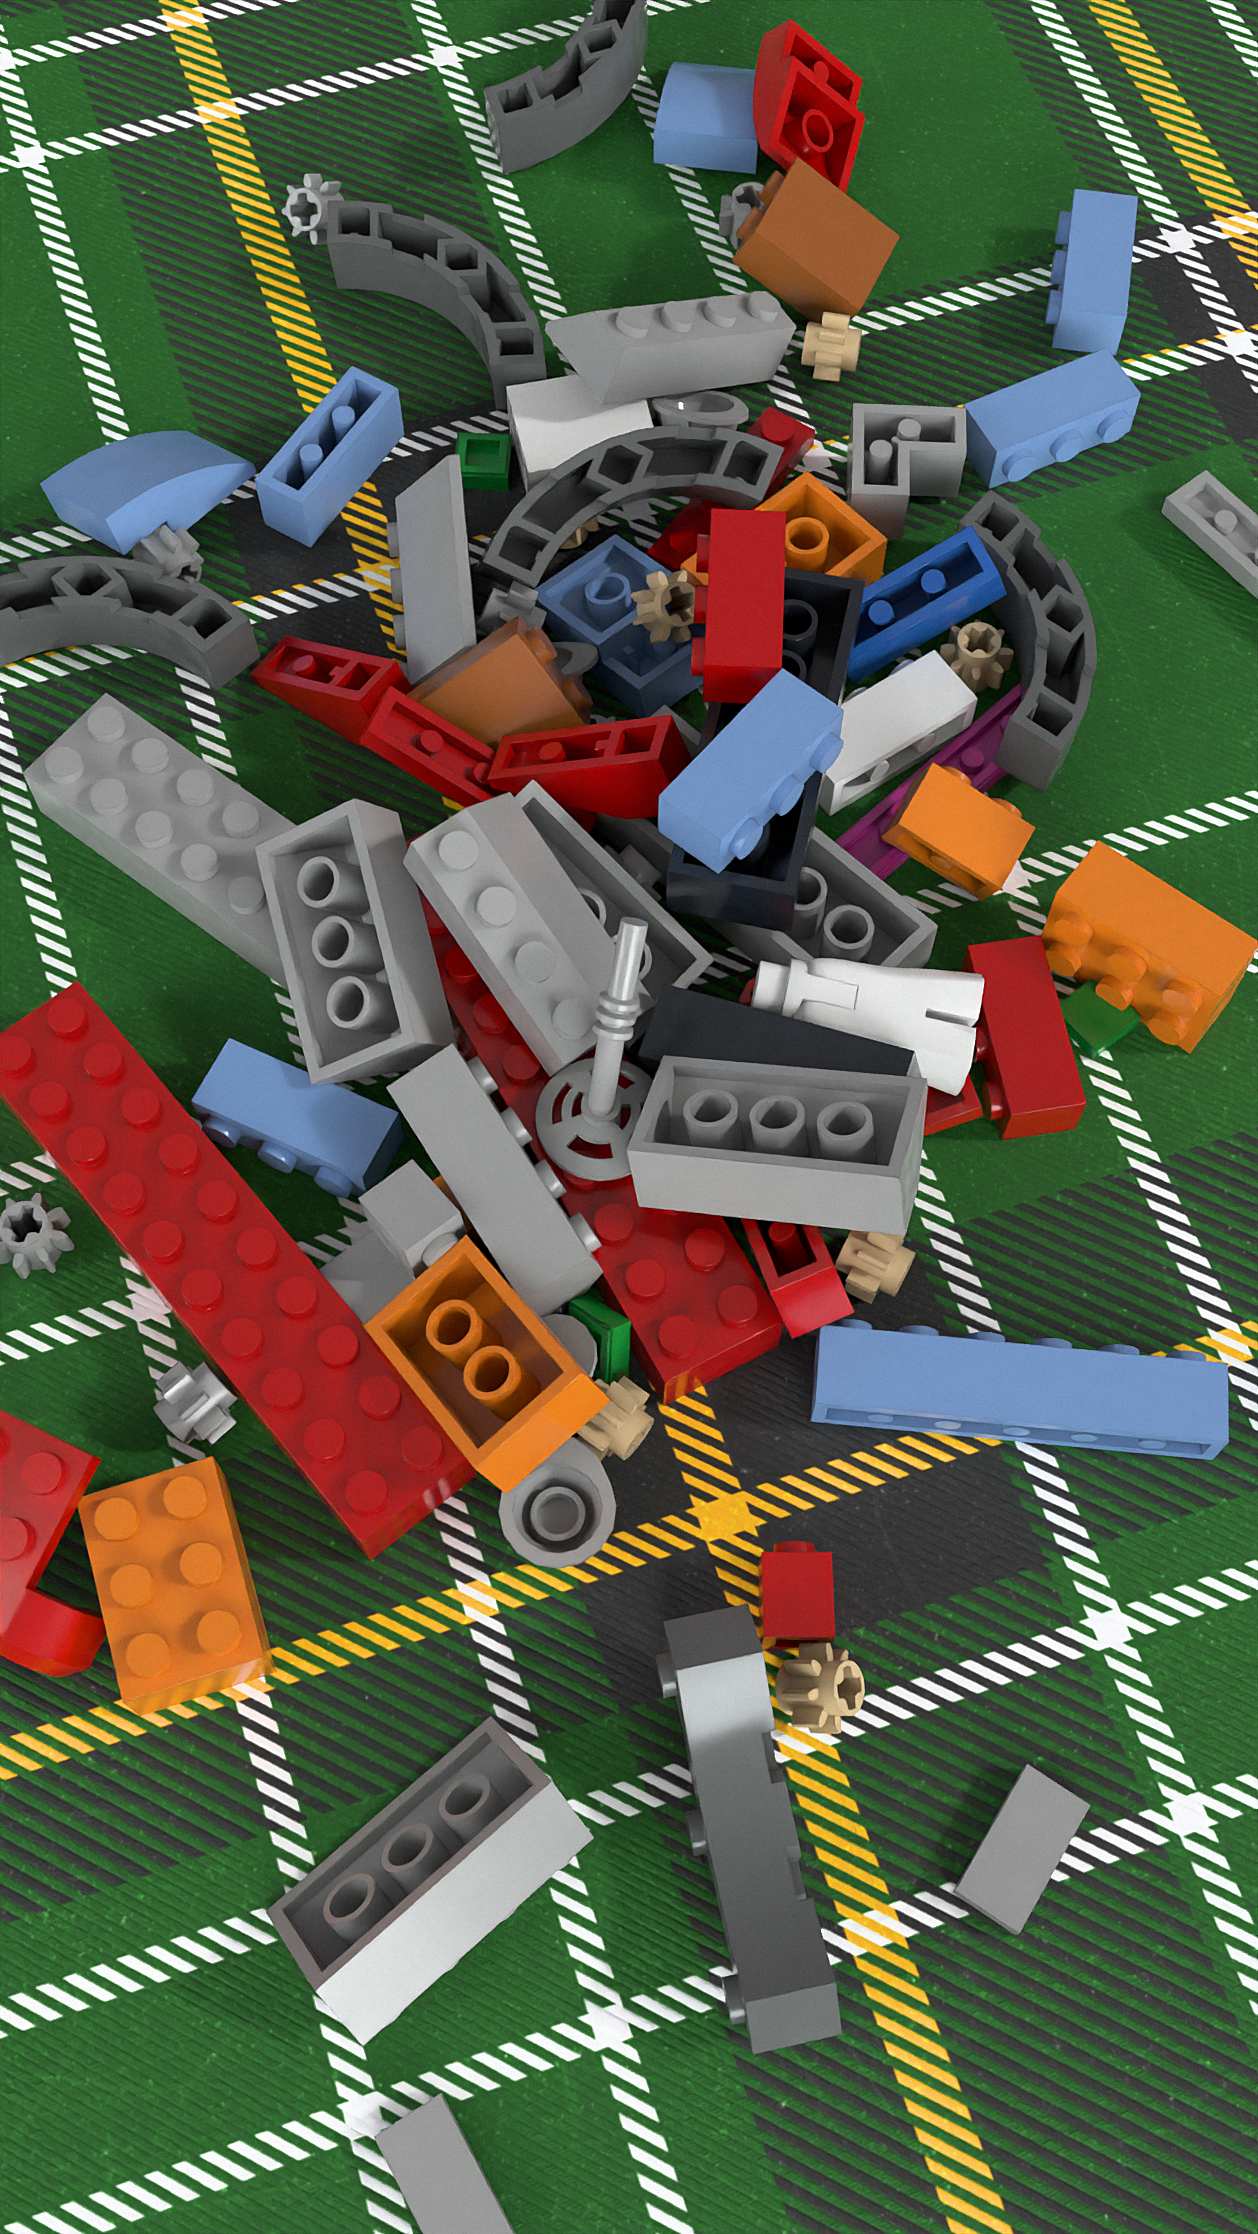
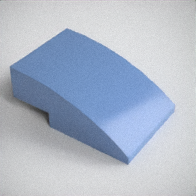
[654,61,761,174]
[40,431,257,555]
[534,534,706,718]

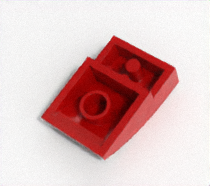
[752,19,866,194]

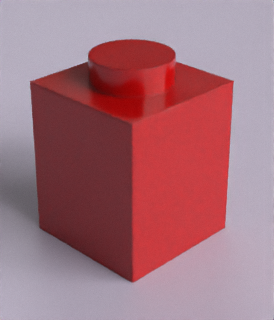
[758,1541,835,1650]

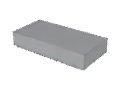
[952,1764,1091,1935]
[374,2093,515,2234]

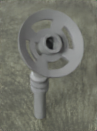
[535,917,653,1181]

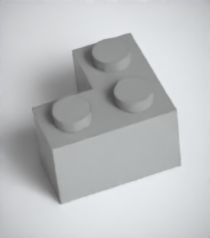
[846,403,967,540]
[319,1159,469,1325]

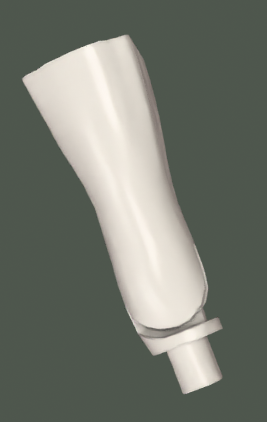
[750,958,984,1096]

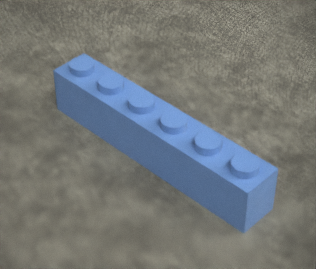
[810,1319,1229,1460]

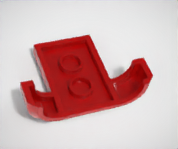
[0,1409,107,1677]

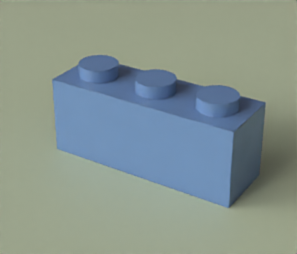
[1045,189,1138,356]
[963,348,1141,489]
[254,366,404,548]
[658,668,844,874]
[191,1038,405,1198]

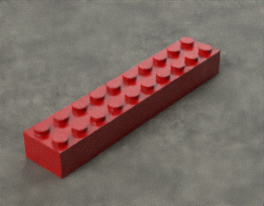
[406,829,784,1406]
[0,981,477,1561]

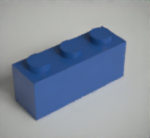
[848,525,1007,684]

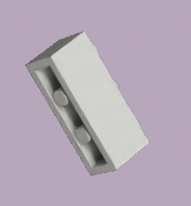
[819,650,978,816]

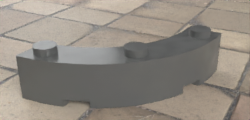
[484,0,648,174]
[327,201,547,410]
[474,425,784,589]
[955,489,1097,794]
[0,556,261,691]
[655,1603,842,2054]

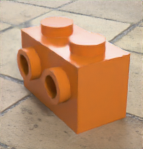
[881,762,1036,901]

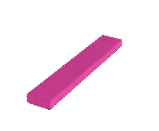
[834,682,1021,881]

